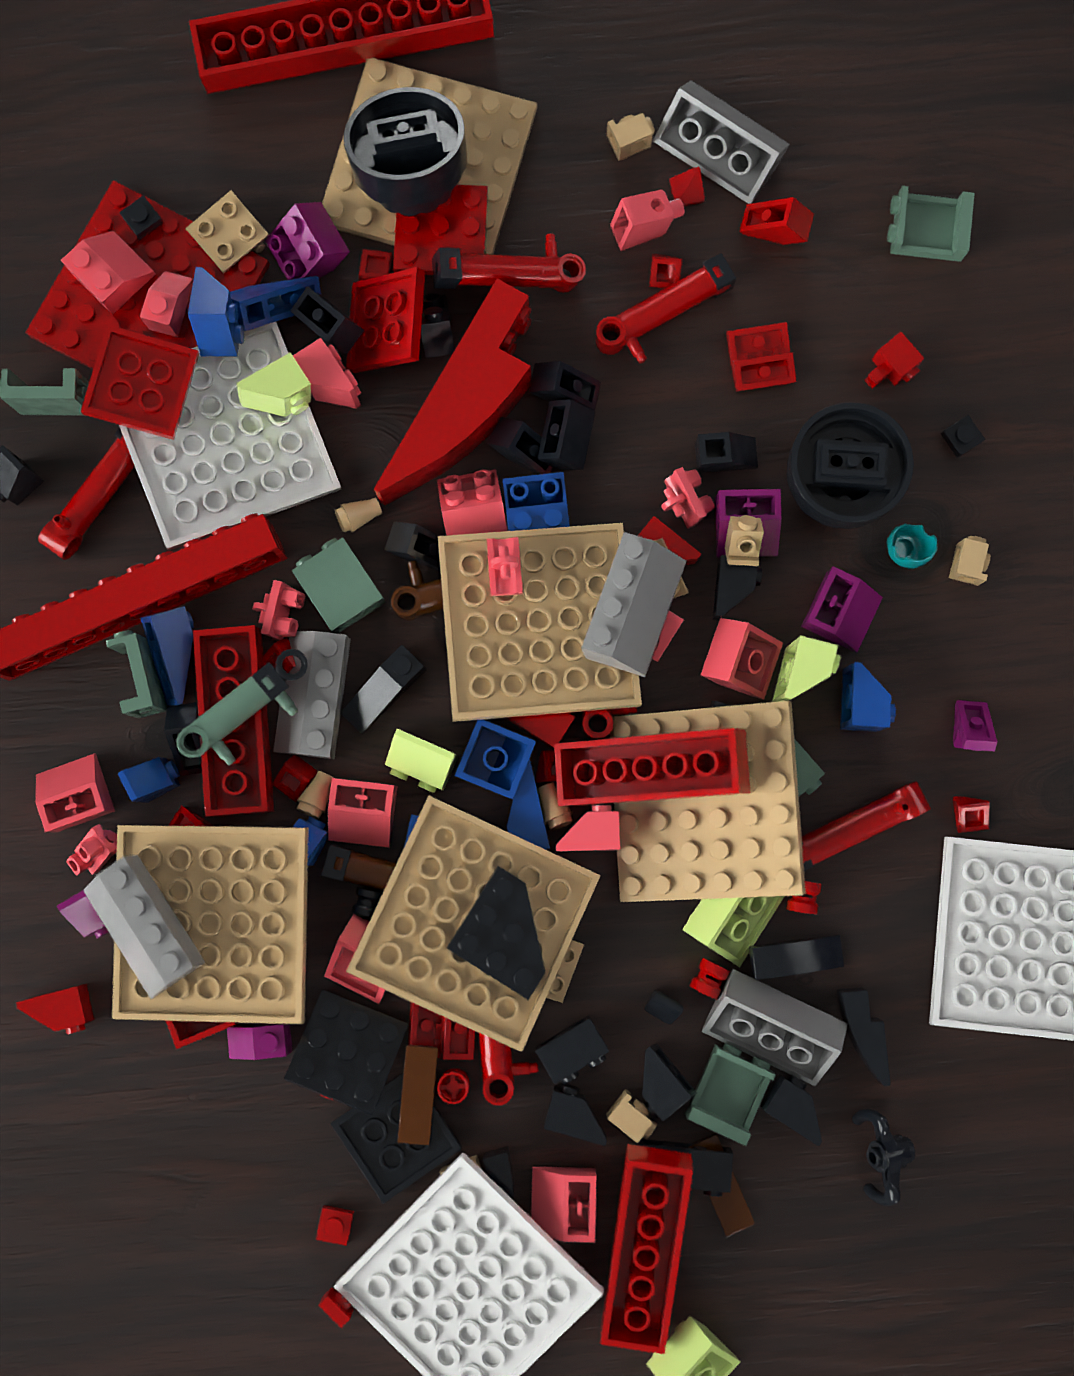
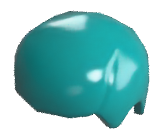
[887,524,937,569]

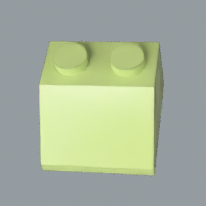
[236,352,311,417]
[385,729,458,793]
[646,1316,740,1376]

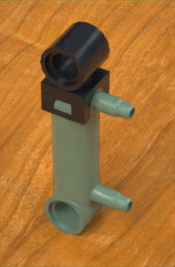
[176,649,308,765]

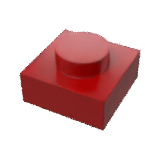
[316,1205,354,1246]
[318,1287,354,1328]

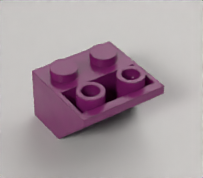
[265,202,350,280]
[715,489,782,558]
[801,566,883,653]

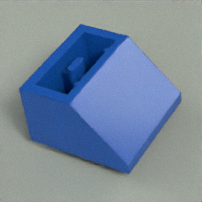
[503,472,570,531]

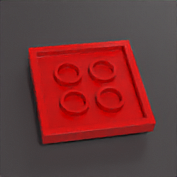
[393,185,488,275]
[346,267,425,373]
[81,324,199,440]

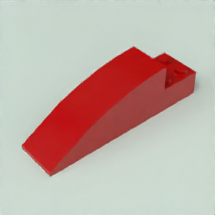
[374,279,532,505]

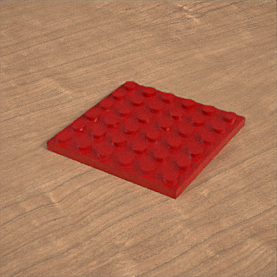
[25,180,270,370]

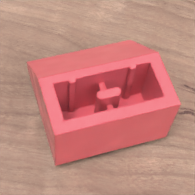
[293,338,362,409]
[437,469,508,536]
[35,754,115,832]
[328,778,398,848]
[531,1166,596,1242]

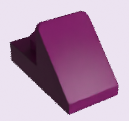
[953,700,997,752]

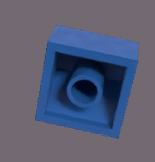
[188,267,244,357]
[840,662,896,732]
[455,719,536,799]

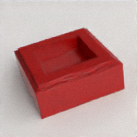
[359,249,393,281]

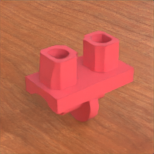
[661,467,715,528]
[487,537,522,596]
[252,580,306,641]
[66,824,117,875]

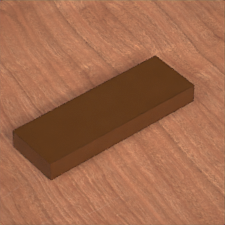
[397,1044,439,1145]
[688,1133,755,1237]

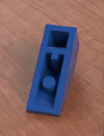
[230,276,321,331]
[140,606,194,705]
[507,758,550,849]

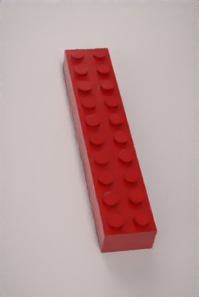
[189,0,494,94]
[0,513,288,681]

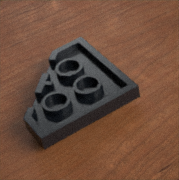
[446,866,546,1000]

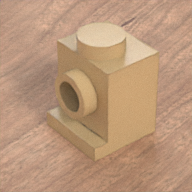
[607,113,655,161]
[725,515,764,566]
[949,536,991,586]
[606,1088,657,1143]

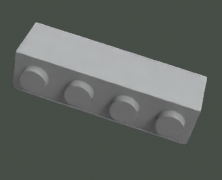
[653,81,790,204]
[582,532,686,677]
[273,631,351,760]
[83,855,206,999]
[702,969,847,1086]

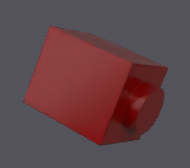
[864,331,925,389]

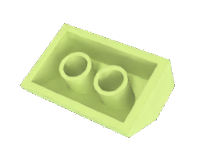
[772,636,840,702]
[682,896,785,967]

